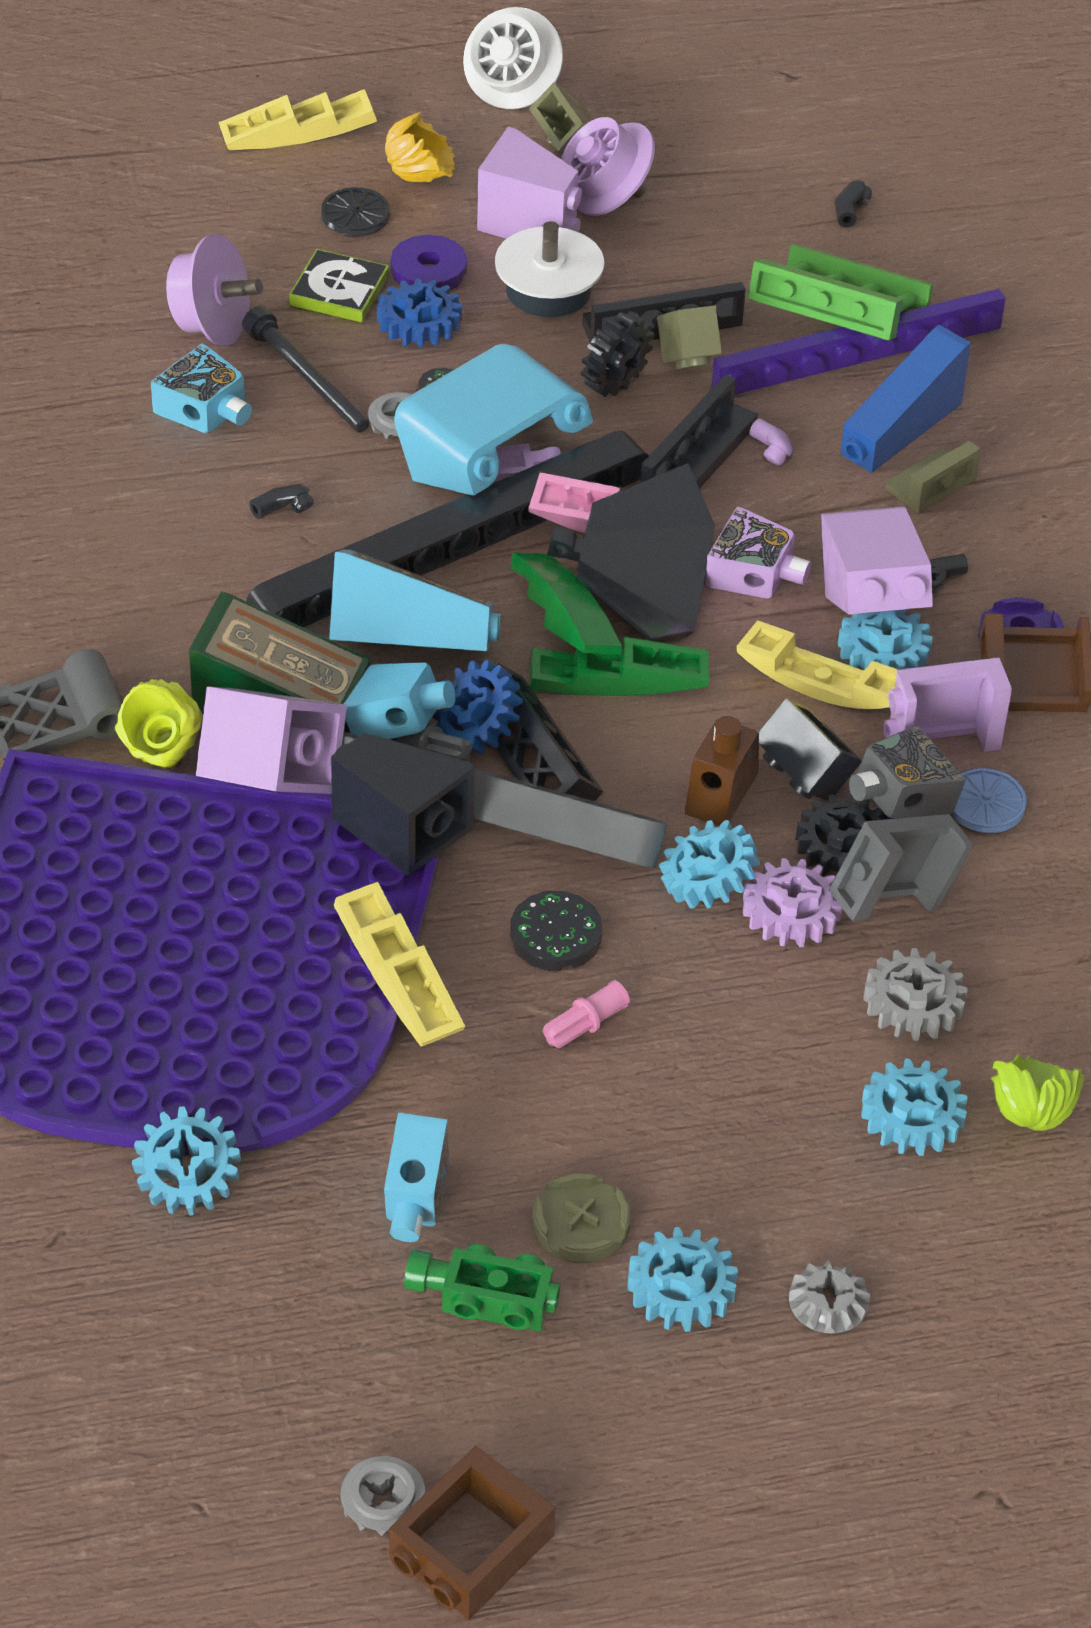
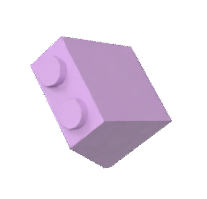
[477,127,582,239]
[821,506,933,614]
[196,687,347,794]

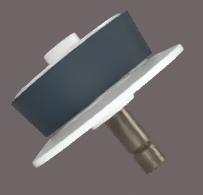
[495,221,604,317]

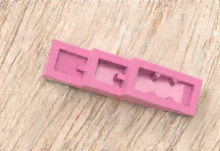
[529,473,620,533]

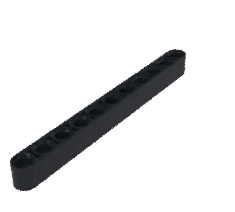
[246,430,649,627]

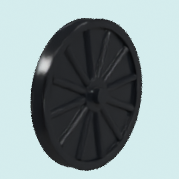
[321,187,390,236]

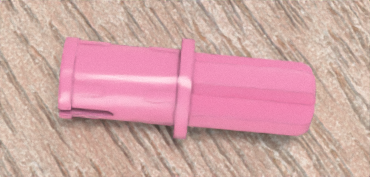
[543,980,630,1048]

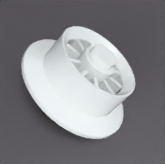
[464,7,563,110]

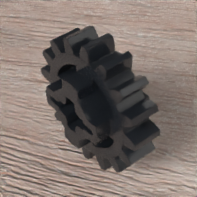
[581,311,655,397]
[795,794,887,876]

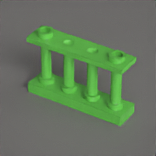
[748,244,934,341]

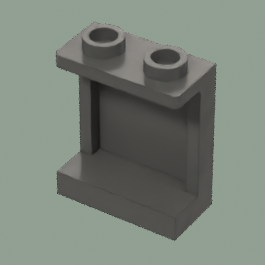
[829,814,973,922]

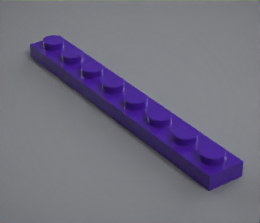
[711,289,1006,395]

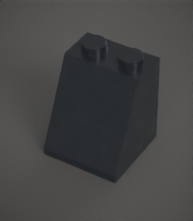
[331,733,475,876]

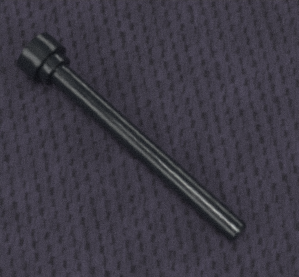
[242,305,369,433]

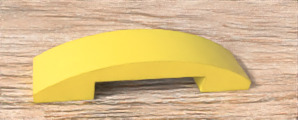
[737,620,898,709]

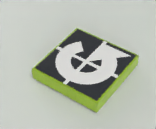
[289,249,389,323]

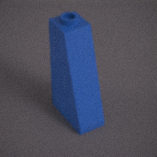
[840,325,971,473]

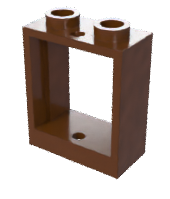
[389,1445,556,1620]

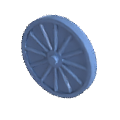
[950,768,1027,833]

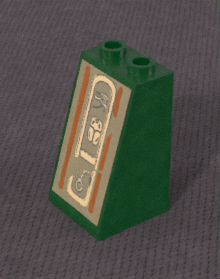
[189,592,370,733]

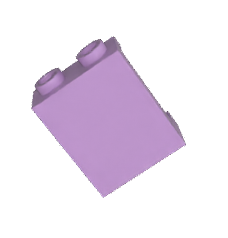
[884,657,1012,752]

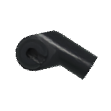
[834,180,872,227]
[249,484,314,519]
[929,554,968,594]

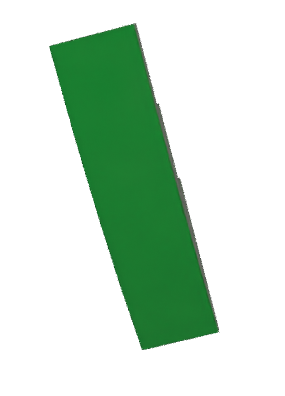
[510,552,622,655]
[529,637,709,696]

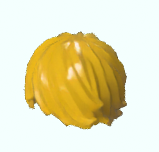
[385,112,455,182]

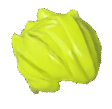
[115,679,203,769]

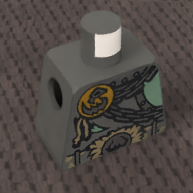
[849,725,966,819]

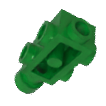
[404,1244,561,1332]

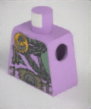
[705,506,812,599]

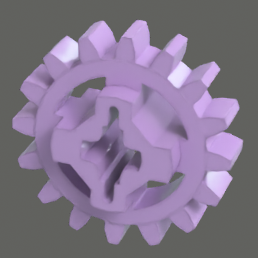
[743,858,842,948]

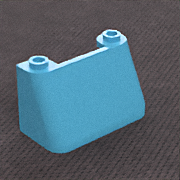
[394,344,594,496]

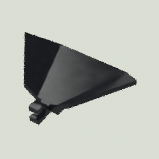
[547,463,715,642]

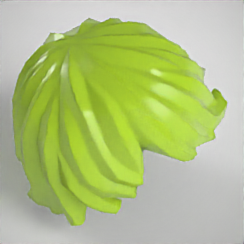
[990,1054,1085,1131]

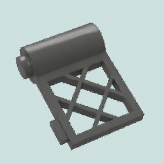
[0,649,123,761]

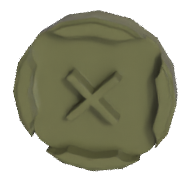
[532,1173,631,1263]

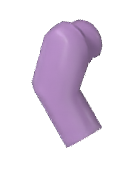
[750,418,793,466]

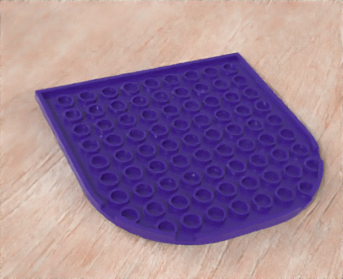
[0,749,441,1156]

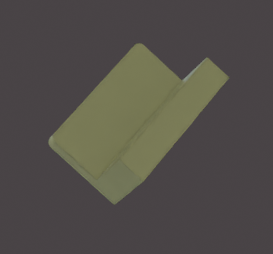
[886,440,981,513]

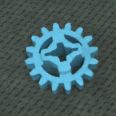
[838,609,932,670]
[659,820,760,909]
[861,1059,967,1156]
[132,1106,241,1216]
[627,1227,738,1332]

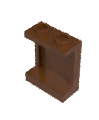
[979,613,1091,712]

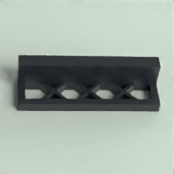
[582,282,746,342]
[641,374,758,489]
[489,663,604,801]

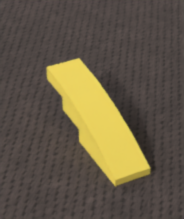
[219,89,377,150]
[334,882,465,1047]

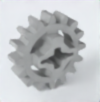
[863,948,968,1041]

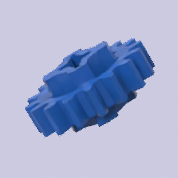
[377,278,462,348]
[432,660,523,755]

